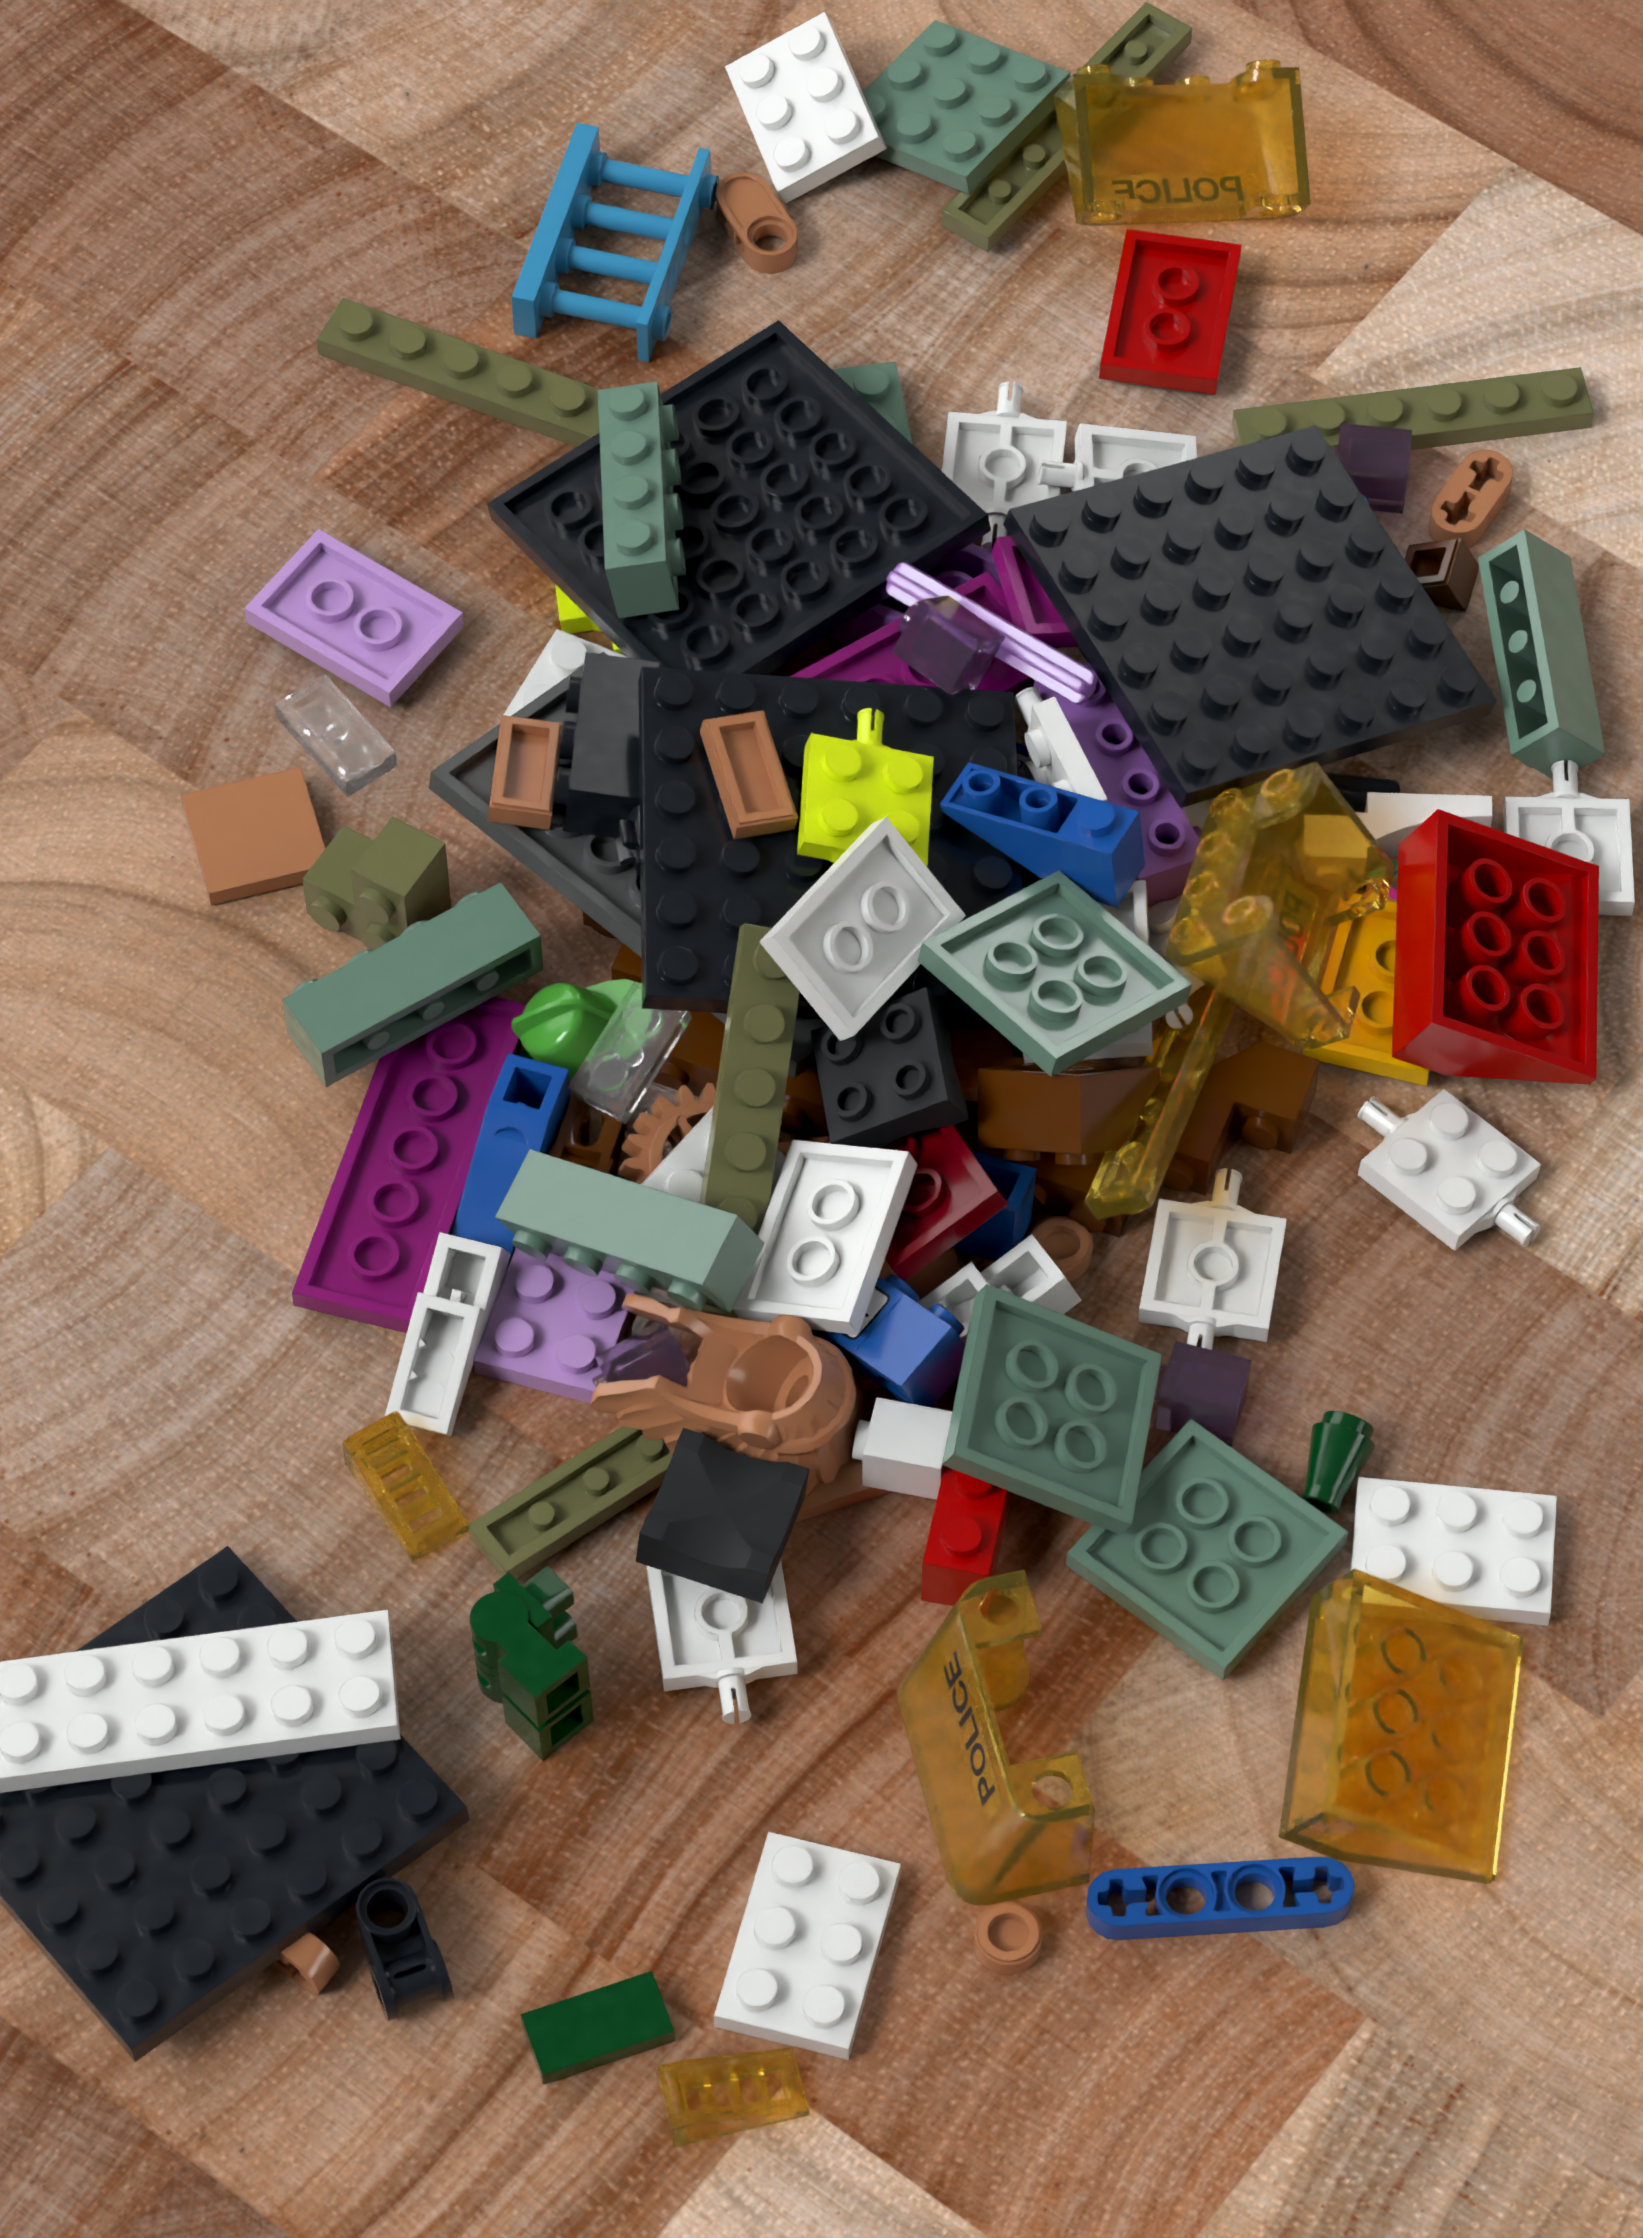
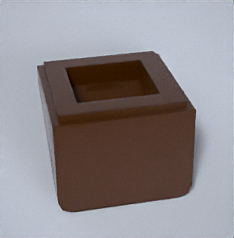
[1404,538,1479,610]

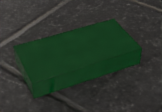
[520,1971,675,2085]

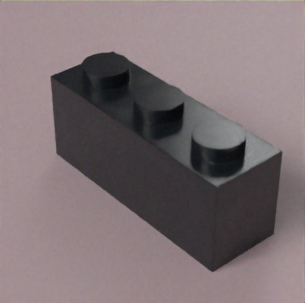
[554,652,660,838]

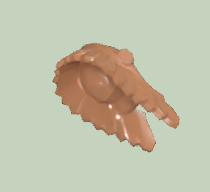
[590,1294,864,1496]

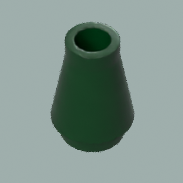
[1301,1411,1375,1514]

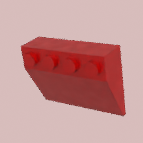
[1392,809,1599,1085]

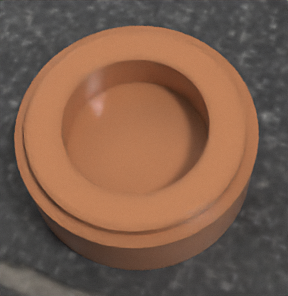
[1029,1216,1093,1282]
[973,1902,1043,1975]

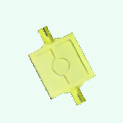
[797,708,934,867]

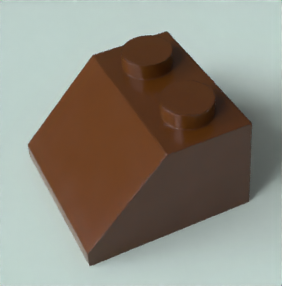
[978,1062,1160,1165]

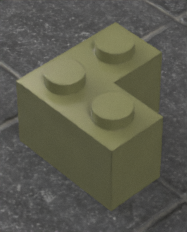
[302,816,451,950]

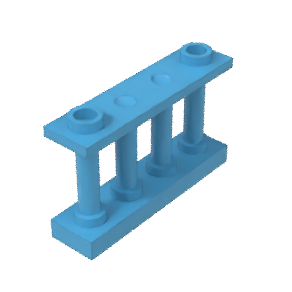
[511,123,719,362]

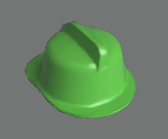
[511,979,659,1082]

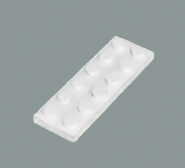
[0,1610,401,1793]

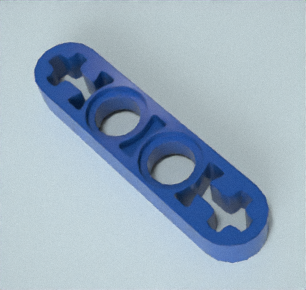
[1086,1857,1354,1940]

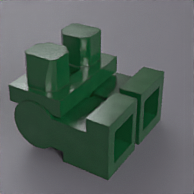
[470,1566,594,1761]

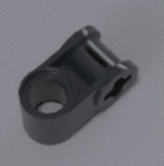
[356,1877,454,2021]

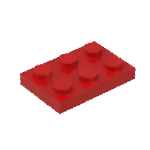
[1099,229,1242,395]

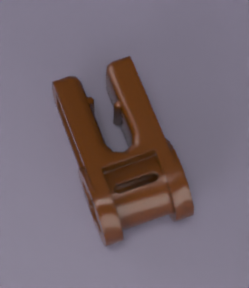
[548,1090,630,1176]

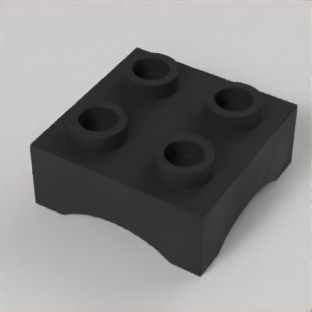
[810,987,969,1149]
[636,1428,809,1604]

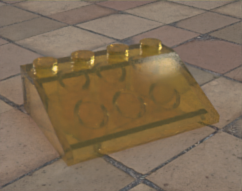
[1279,1568,1523,1884]

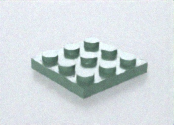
[863,20,1073,194]
[918,870,1193,1077]
[942,1284,1162,1535]
[1066,1419,1348,1680]

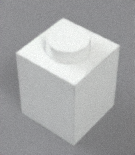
[852,1397,952,1500]

